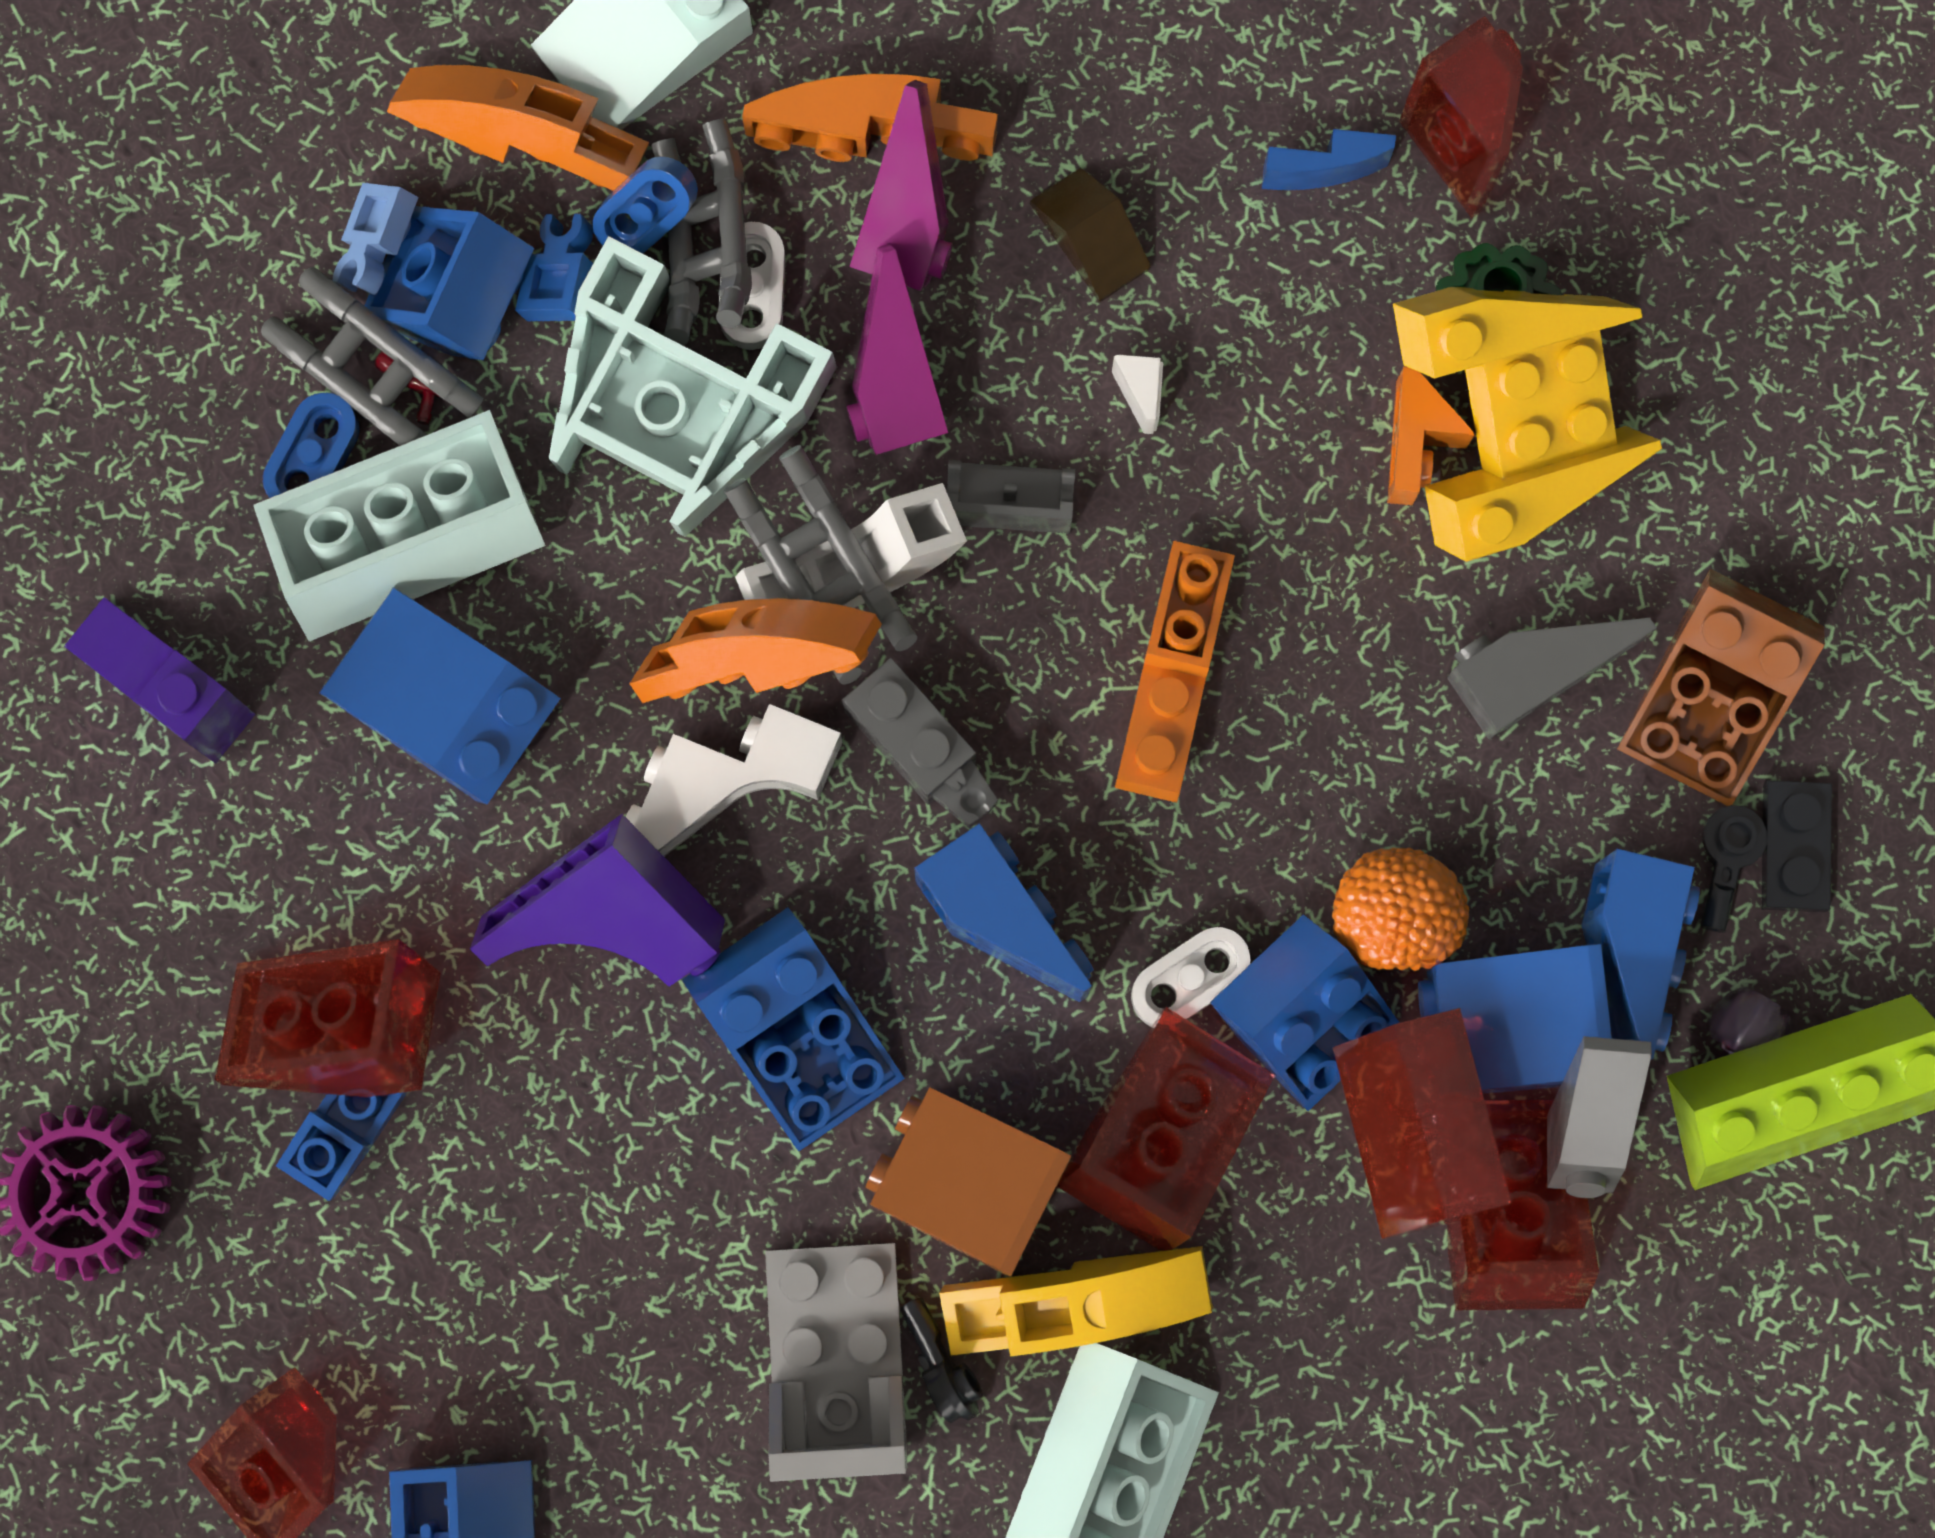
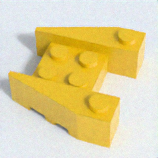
[1393,287,1662,562]

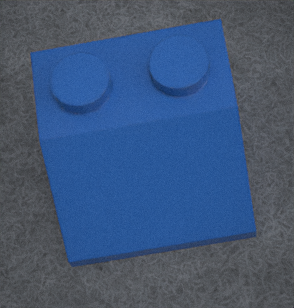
[364,206,534,360]

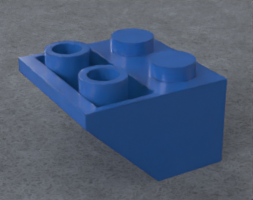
[1210,914,1400,1111]
[389,1460,535,1538]

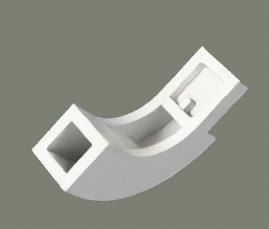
[735,483,967,608]

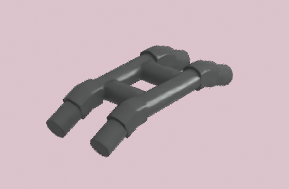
[651,118,752,346]
[261,267,484,446]
[724,445,917,685]

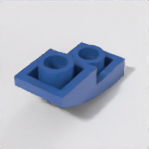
[276,1054,410,1201]

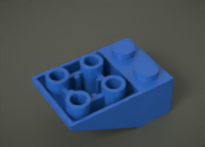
[914,823,1094,1002]
[1581,849,1700,1060]
[682,907,905,1152]

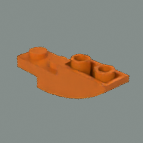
[387,65,649,191]
[742,74,998,162]
[1115,541,1235,803]
[629,598,882,703]

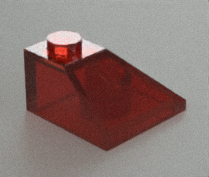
[187,1367,337,1538]

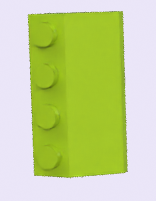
[1667,994,1935,1190]

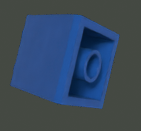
[1418,944,1612,1097]

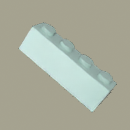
[253,410,546,641]
[1005,1343,1219,1538]

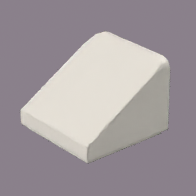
[1112,355,1163,434]

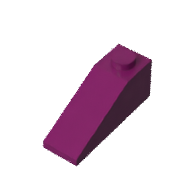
[850,80,953,291]
[846,244,948,455]

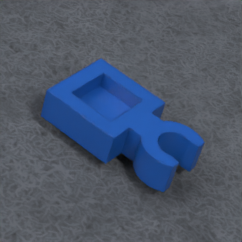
[515,213,593,321]

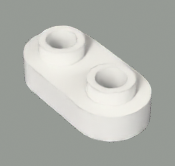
[719,222,785,350]
[1131,927,1250,1029]

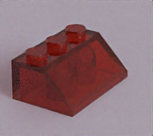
[1399,16,1523,218]
[1333,1008,1512,1240]

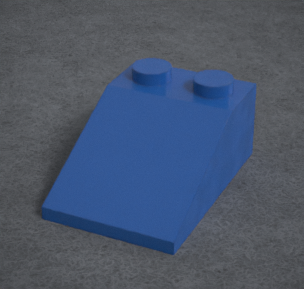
[319,588,561,804]

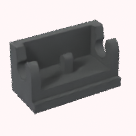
[947,460,1075,534]

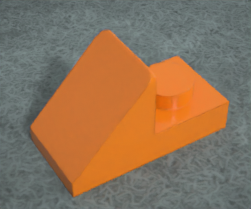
[1387,367,1474,505]

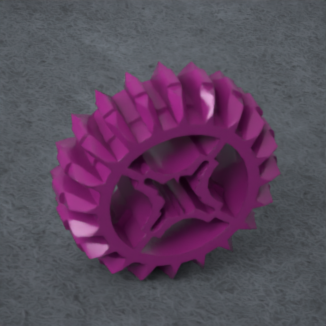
[0,1105,171,1281]

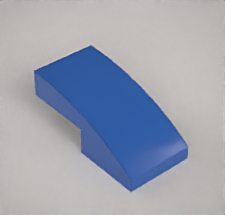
[1262,129,1396,190]

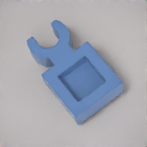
[333,183,419,295]

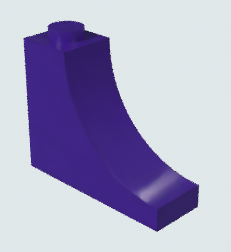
[64,597,256,764]
[470,814,725,987]

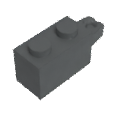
[842,658,998,828]

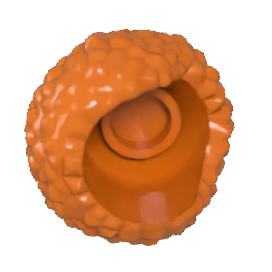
[1332,847,1469,971]

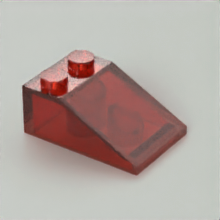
[215,939,441,1097]
[1057,1007,1275,1251]
[1443,1100,1599,1311]

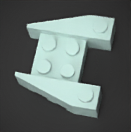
[549,236,837,537]

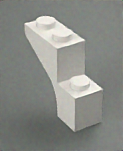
[626,704,842,857]

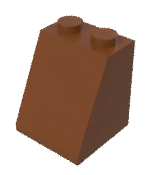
[865,1087,1071,1277]

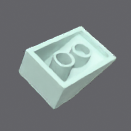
[531,0,753,130]

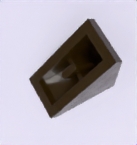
[1029,168,1151,303]

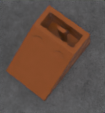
[1617,569,1825,806]

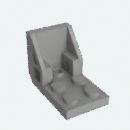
[765,1243,908,1482]

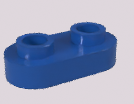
[593,157,698,254]
[263,393,360,498]

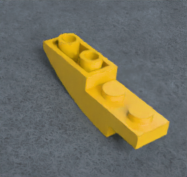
[939,1246,1213,1357]

